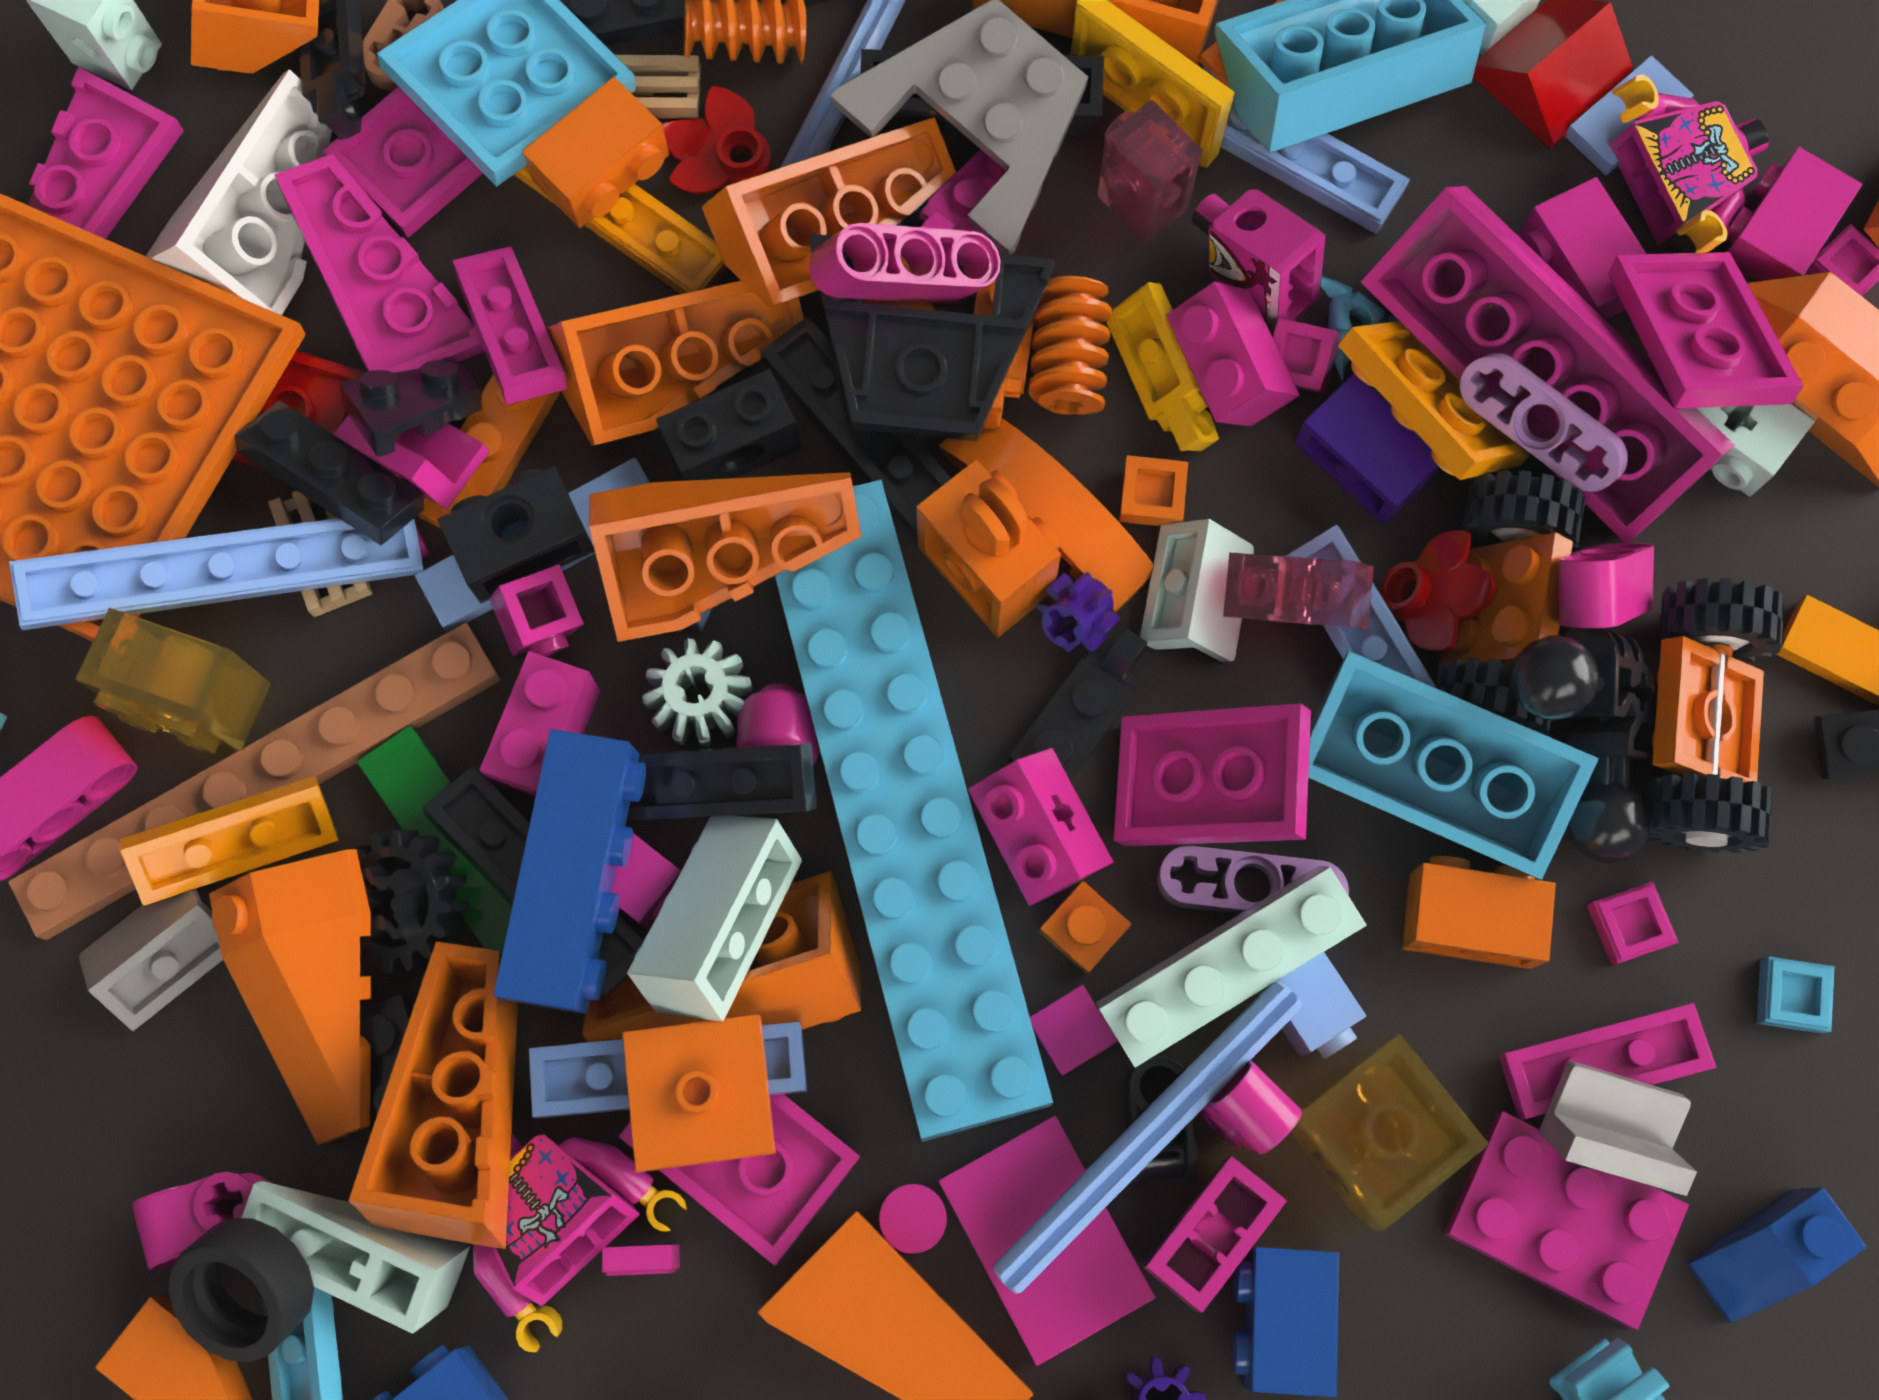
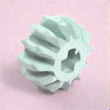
[643,638,753,747]

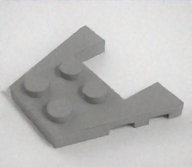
[830,0,1088,255]

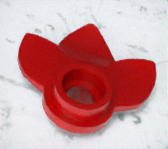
[662,86,771,194]
[1381,530,1497,653]

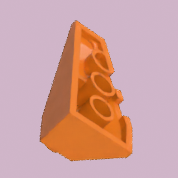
[191,0,319,74]
[702,117,956,308]
[546,281,804,446]
[589,472,862,642]
[209,849,371,1145]
[582,871,861,1043]

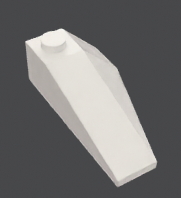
[146,70,332,315]

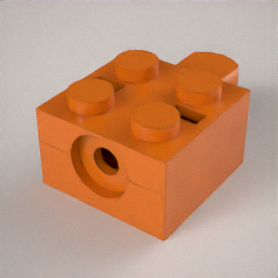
[916,459,1061,639]

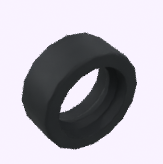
[168,1218,314,1362]

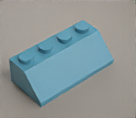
[1215,0,1486,153]
[1308,650,1599,880]

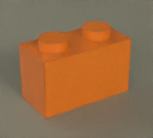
[522,77,670,229]
[1402,856,1556,969]

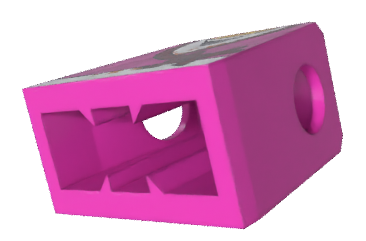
[1192,189,1326,334]

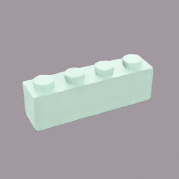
[1096,866,1367,1067]

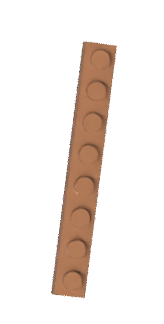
[8,622,501,940]

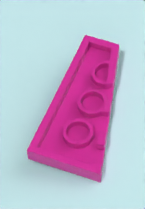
[28,66,184,239]
[275,153,485,373]

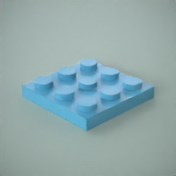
[377,0,636,187]

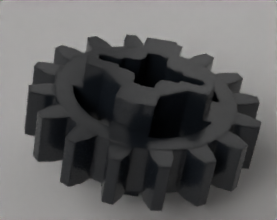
[353,830,470,974]

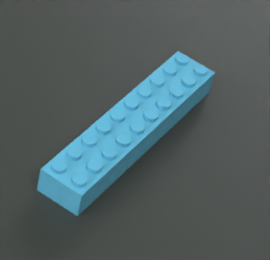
[775,480,1053,1142]

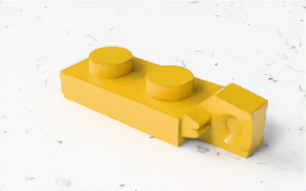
[1106,282,1219,452]

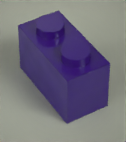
[1294,373,1440,526]

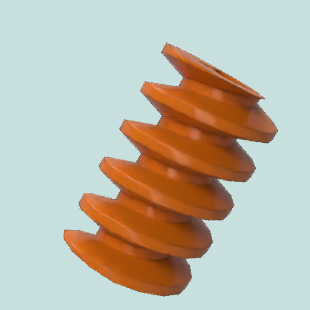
[683,0,806,65]
[1028,276,1112,415]

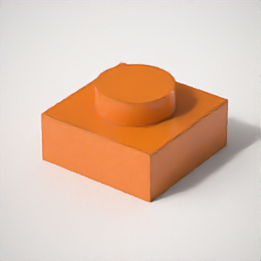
[1119,455,1188,526]
[1039,881,1132,975]

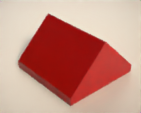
[1473,0,1634,150]

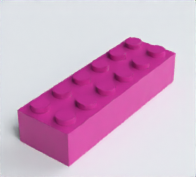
[1361,186,1735,545]

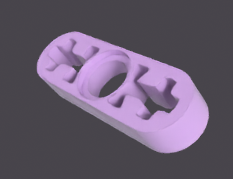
[1460,353,1628,492]
[1157,846,1349,914]

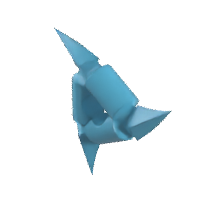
[1321,276,1399,382]

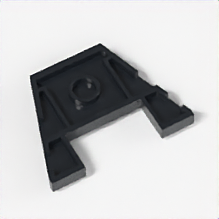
[810,234,1054,441]

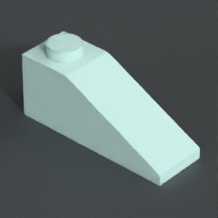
[241,1180,470,1334]

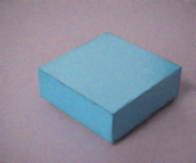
[1756,956,1835,1034]

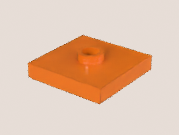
[623,1014,776,1172]

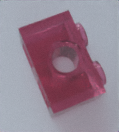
[1097,100,1202,245]
[1223,552,1374,630]

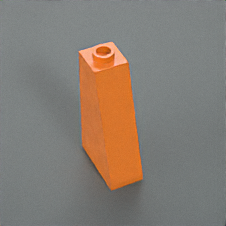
[757,1211,1034,1400]

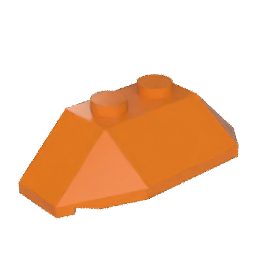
[1747,272,1879,488]

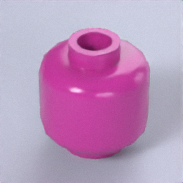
[736,684,819,765]

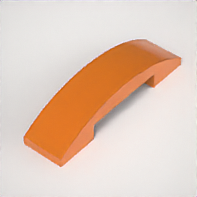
[938,418,1153,613]

